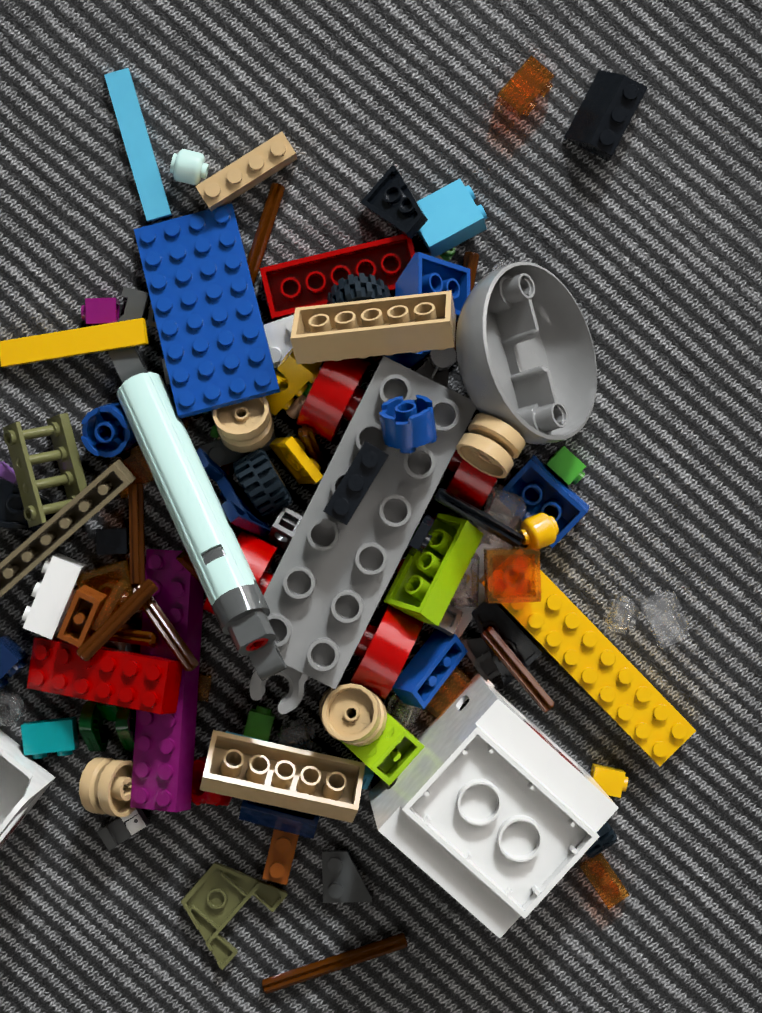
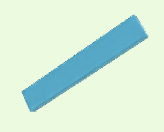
[104,68,172,222]

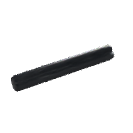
[434,488,524,547]

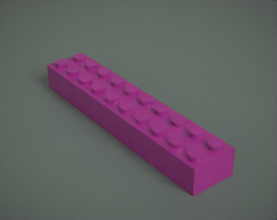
[130,549,204,812]

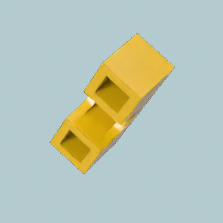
[265,348,322,415]

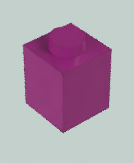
[81,297,120,326]

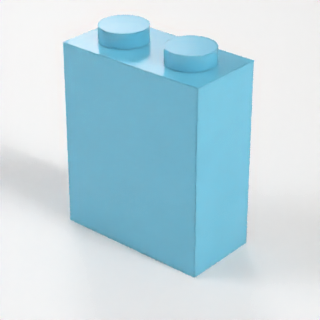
[417,179,488,257]

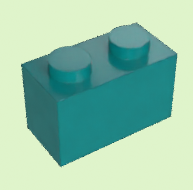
[21,716,79,759]

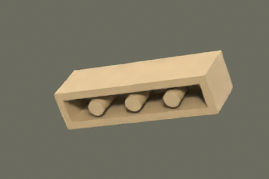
[195,132,297,211]

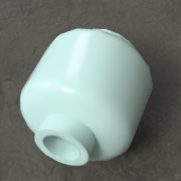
[170,149,209,185]

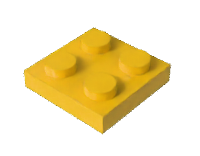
[269,436,323,484]

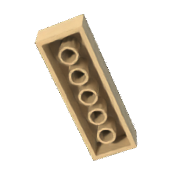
[290,290,456,364]
[199,730,365,823]

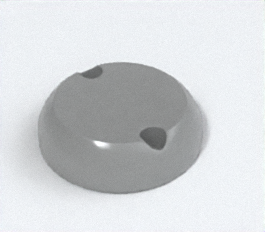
[456,262,597,445]

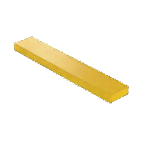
[0,318,148,367]

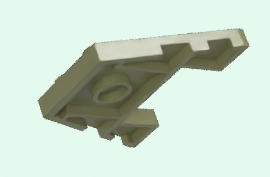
[181,861,288,970]

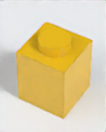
[590,763,628,798]

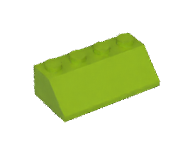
[384,512,484,626]

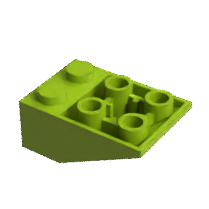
[341,711,424,786]

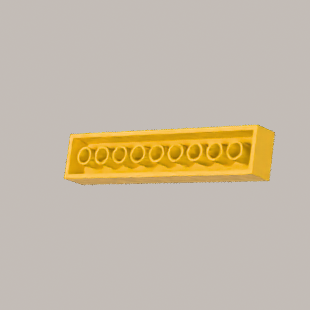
[478,547,696,767]

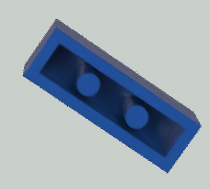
[392,630,468,709]

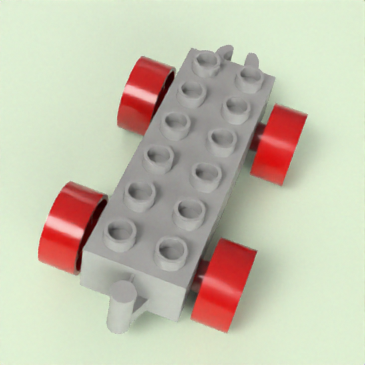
[203,348,498,714]

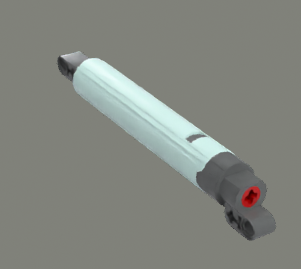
[108,346,287,681]

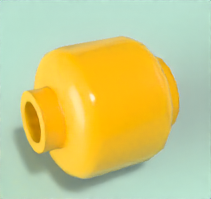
[518,513,559,550]

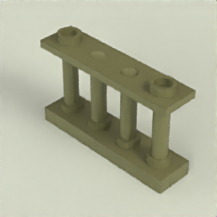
[3,413,87,528]

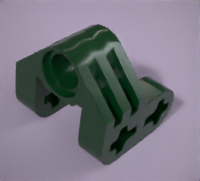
[79,700,136,752]

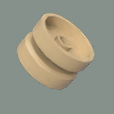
[213,396,274,453]
[456,413,526,478]
[322,683,387,747]
[79,757,135,818]

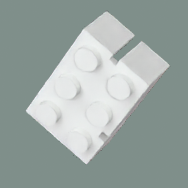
[21,553,87,640]

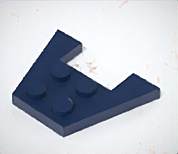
[196,448,271,538]

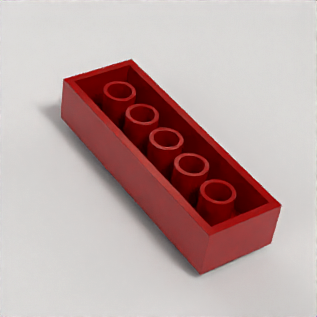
[260,234,415,321]
[27,637,183,714]

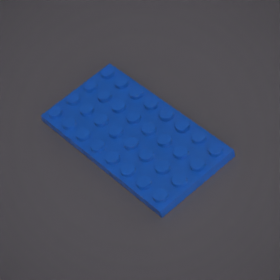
[134,203,280,419]

